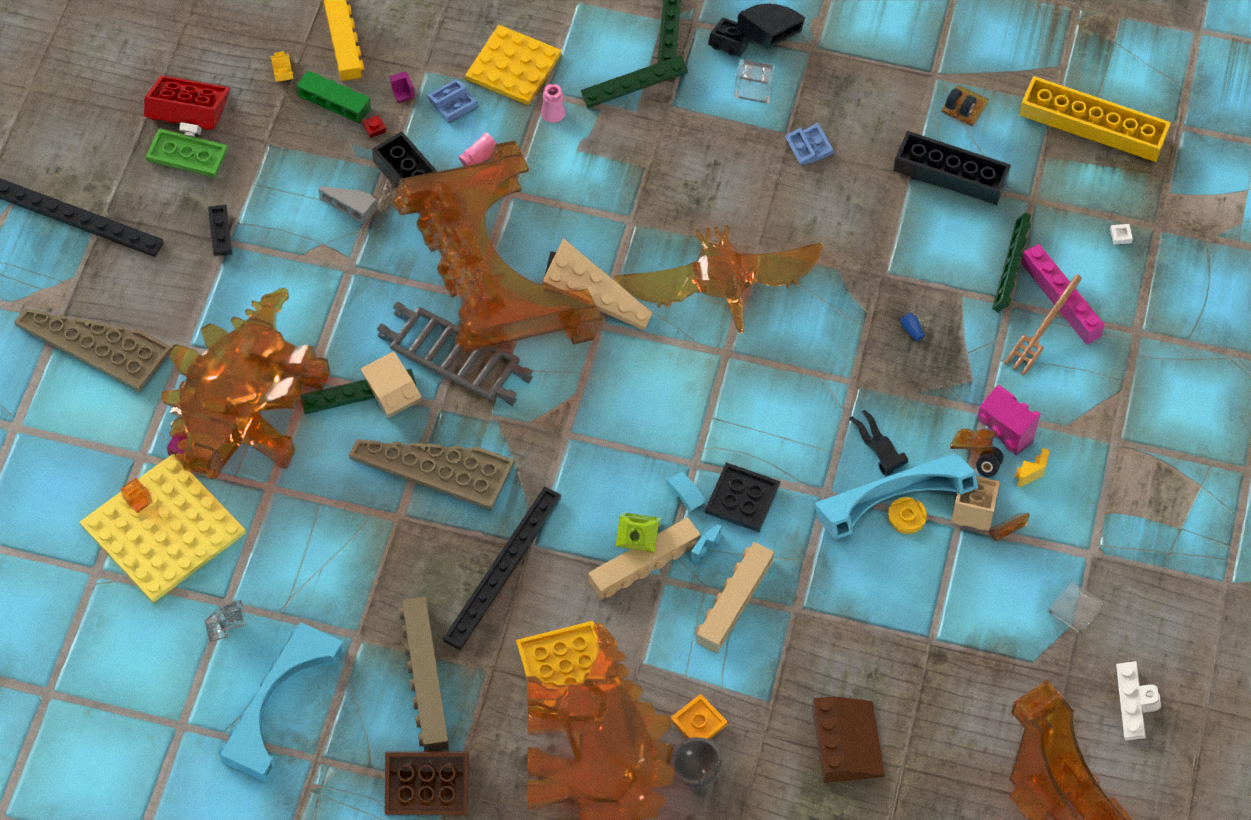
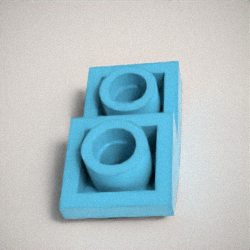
[666,472,707,512]
[691,525,723,564]

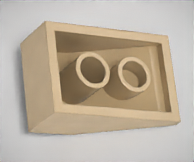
[360,351,422,419]
[951,476,1000,531]

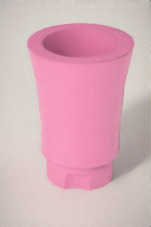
[541,84,566,123]
[458,132,500,171]

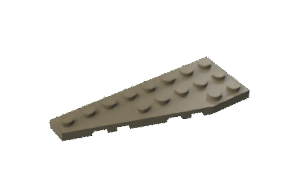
[14,308,172,392]
[349,439,515,511]

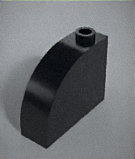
[736,4,805,49]

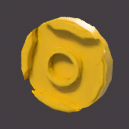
[888,497,927,534]

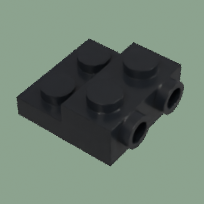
[708,18,751,57]

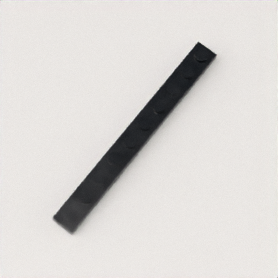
[0,178,164,257]
[443,486,561,651]

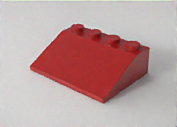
[144,75,230,130]

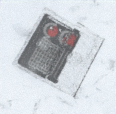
[204,600,247,642]

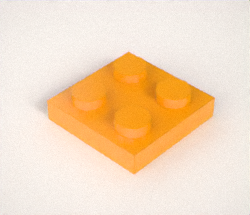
[670,694,728,740]

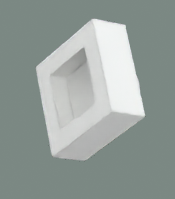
[179,122,202,137]
[1110,224,1133,245]

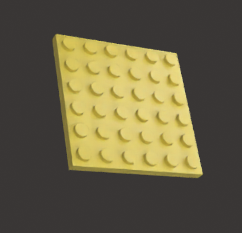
[80,454,246,603]

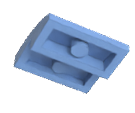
[427,79,478,123]
[785,123,835,165]

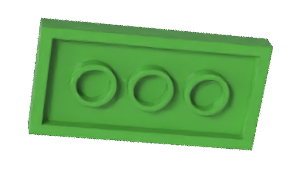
[146,128,228,178]

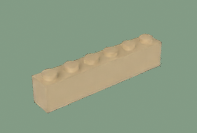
[588,517,701,600]
[695,542,775,654]

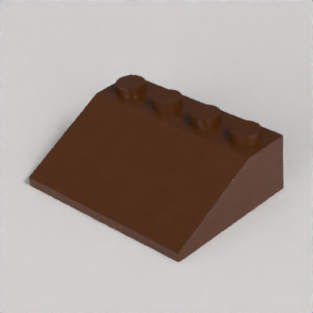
[812,696,885,783]
[385,750,469,815]

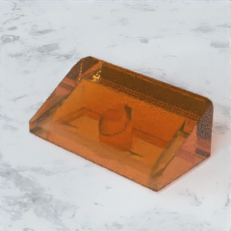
[988,513,1030,541]

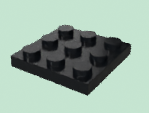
[705,462,780,533]

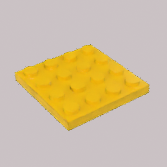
[465,24,562,105]
[516,621,615,714]

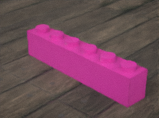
[1021,244,1105,345]

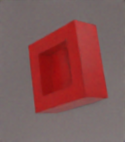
[362,115,386,138]

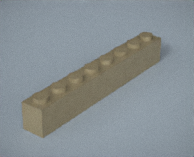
[399,596,449,751]

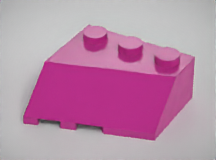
[978,385,1040,455]

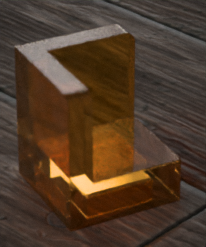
[120,478,153,513]

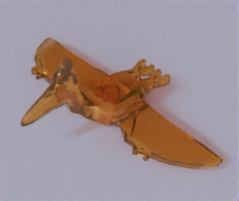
[614,225,823,334]

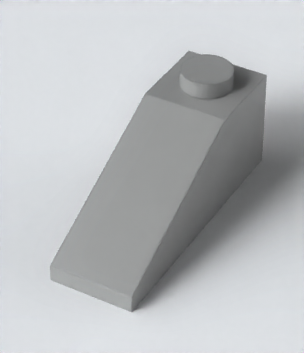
[318,186,377,224]

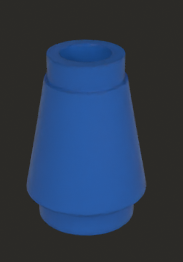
[900,313,925,342]

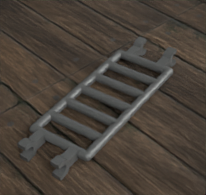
[377,301,533,406]

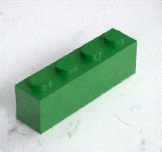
[296,70,371,124]

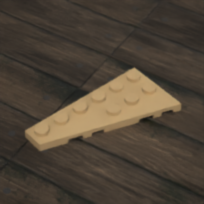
[541,238,652,331]

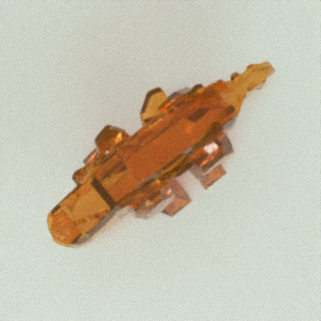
[161,288,330,479]
[527,623,675,820]

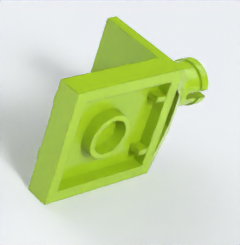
[615,512,662,552]

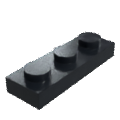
[208,204,232,256]

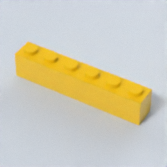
[323,0,364,81]

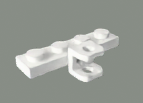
[1116,661,1161,741]

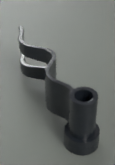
[849,410,909,476]

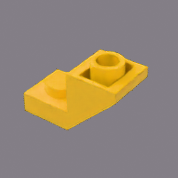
[271,51,294,82]
[1015,448,1050,487]

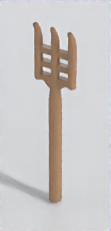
[1004,275,1082,375]

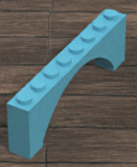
[814,453,978,540]
[219,622,344,783]

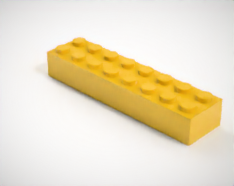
[1019,76,1171,162]

